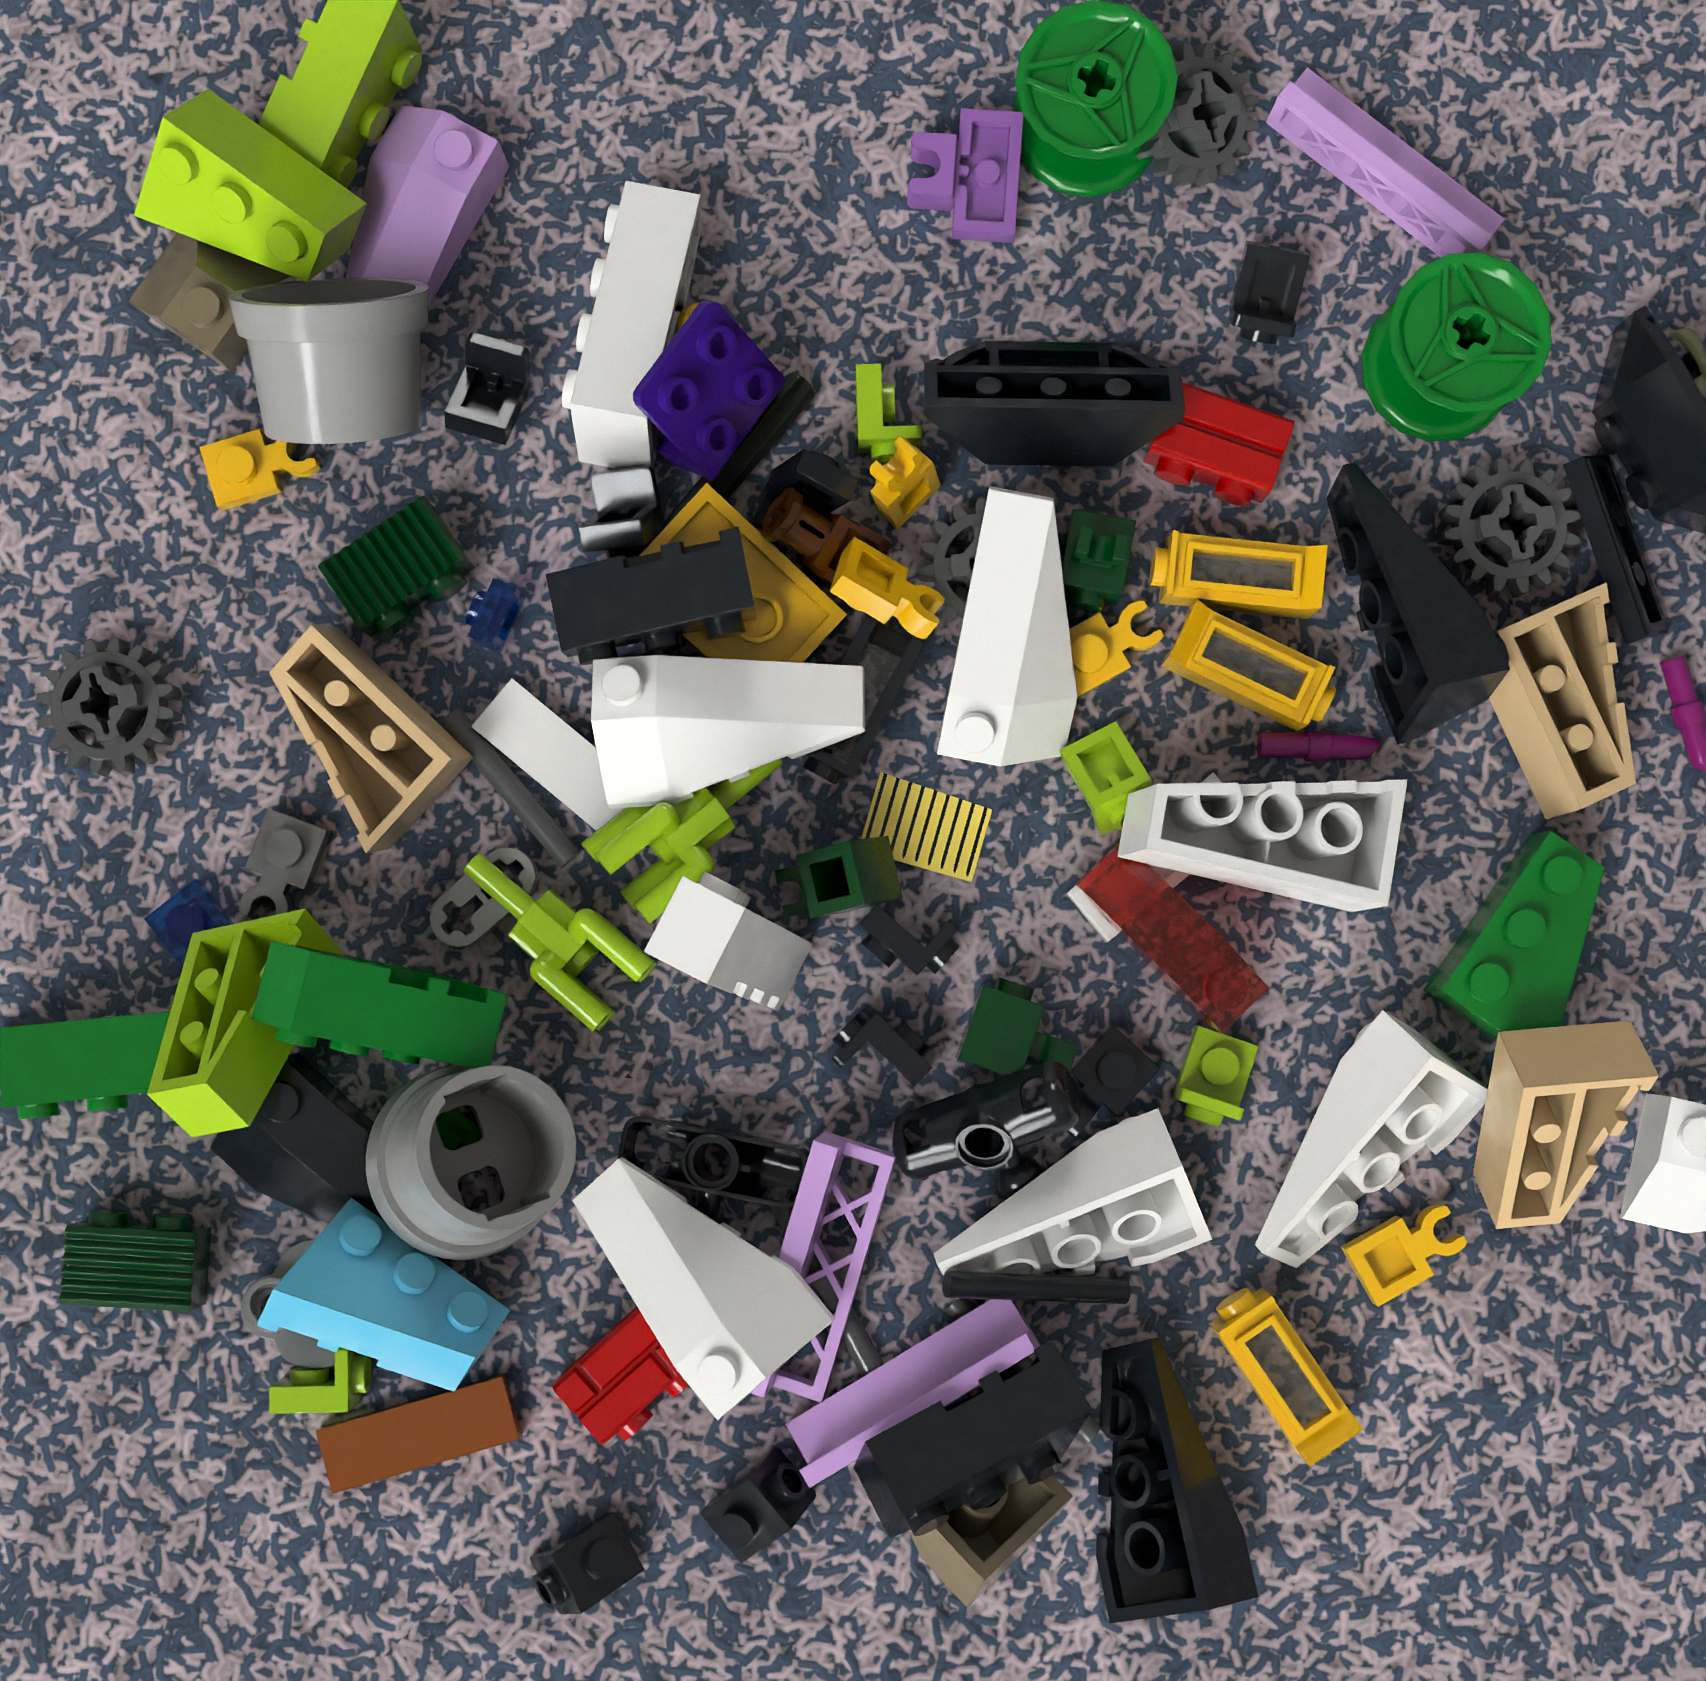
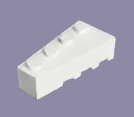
[562,181,702,469]
[1117,779,1408,912]
[644,871,813,1011]

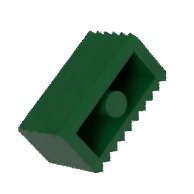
[317,496,475,637]
[59,1209,212,1312]

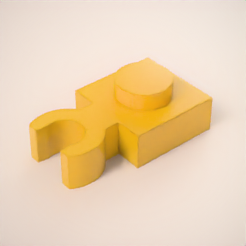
[199,429,321,511]
[870,436,941,530]
[830,537,945,639]
[1070,601,1164,698]
[1341,1204,1468,1307]

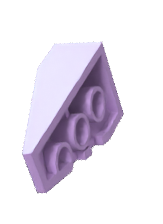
[345,105,509,306]

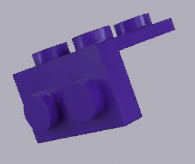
[633,300,787,480]

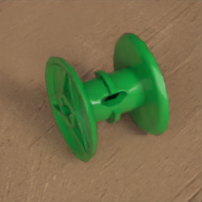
[1012,0,1178,197]
[1361,252,1552,442]

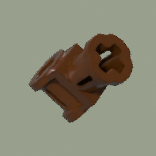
[761,487,893,588]

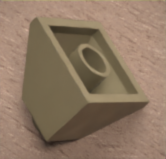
[128,232,298,372]
[909,1475,1073,1608]

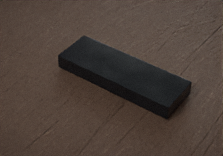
[1563,455,1669,645]

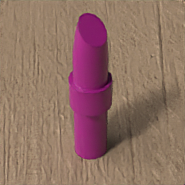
[1660,655,1706,772]
[1257,730,1381,762]

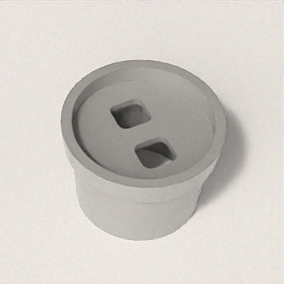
[229,278,429,444]
[366,1065,577,1260]

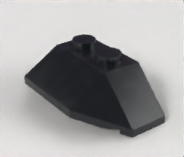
[1592,305,1706,534]
[924,341,1185,466]

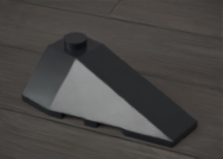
[1327,462,1510,745]
[210,1053,466,1265]
[1096,1338,1258,1623]

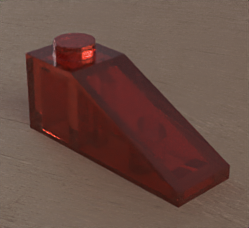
[1075,841,1269,1033]

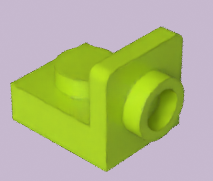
[856,363,922,463]
[1060,721,1153,835]
[1172,1025,1259,1128]
[269,1347,372,1414]

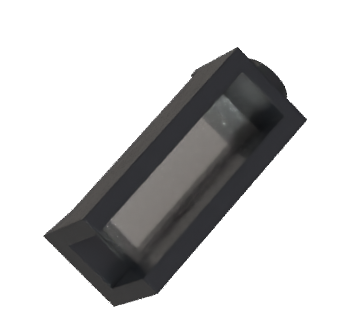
[803,614,925,785]

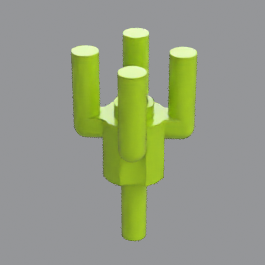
[581,759,782,924]
[463,853,658,1032]

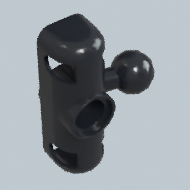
[892,1061,1082,1200]
[618,1115,810,1224]

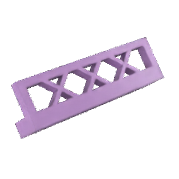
[1265,67,1505,257]
[751,1131,896,1403]
[785,1299,1041,1488]

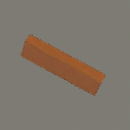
[316,1373,522,1494]

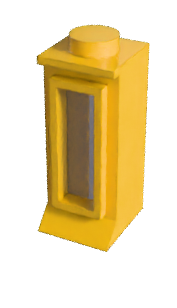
[1150,530,1328,619]
[1161,599,1336,731]
[1209,1288,1364,1467]

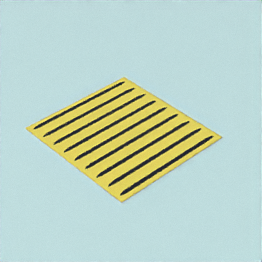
[861,772,992,882]

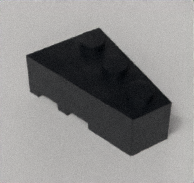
[546,527,756,665]
[853,1340,1092,1538]

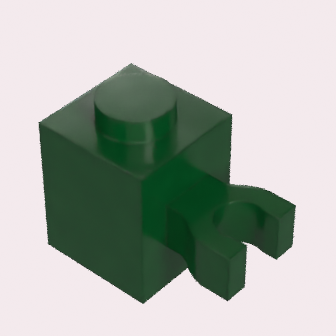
[1061,509,1136,612]
[774,836,903,918]
[955,977,1079,1076]

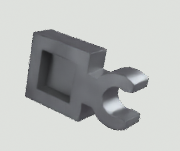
[239,808,332,917]

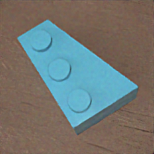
[256,1198,510,1392]

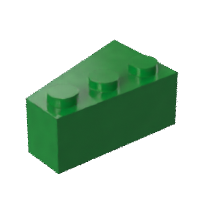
[1423,831,1605,1042]
[251,940,508,1068]
[0,1011,170,1119]

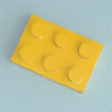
[640,483,847,663]

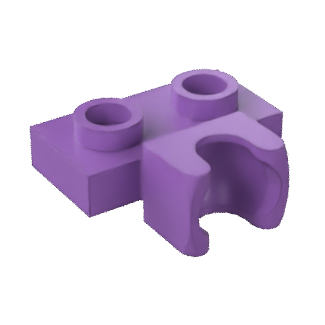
[907,108,1023,243]

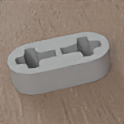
[430,847,539,948]

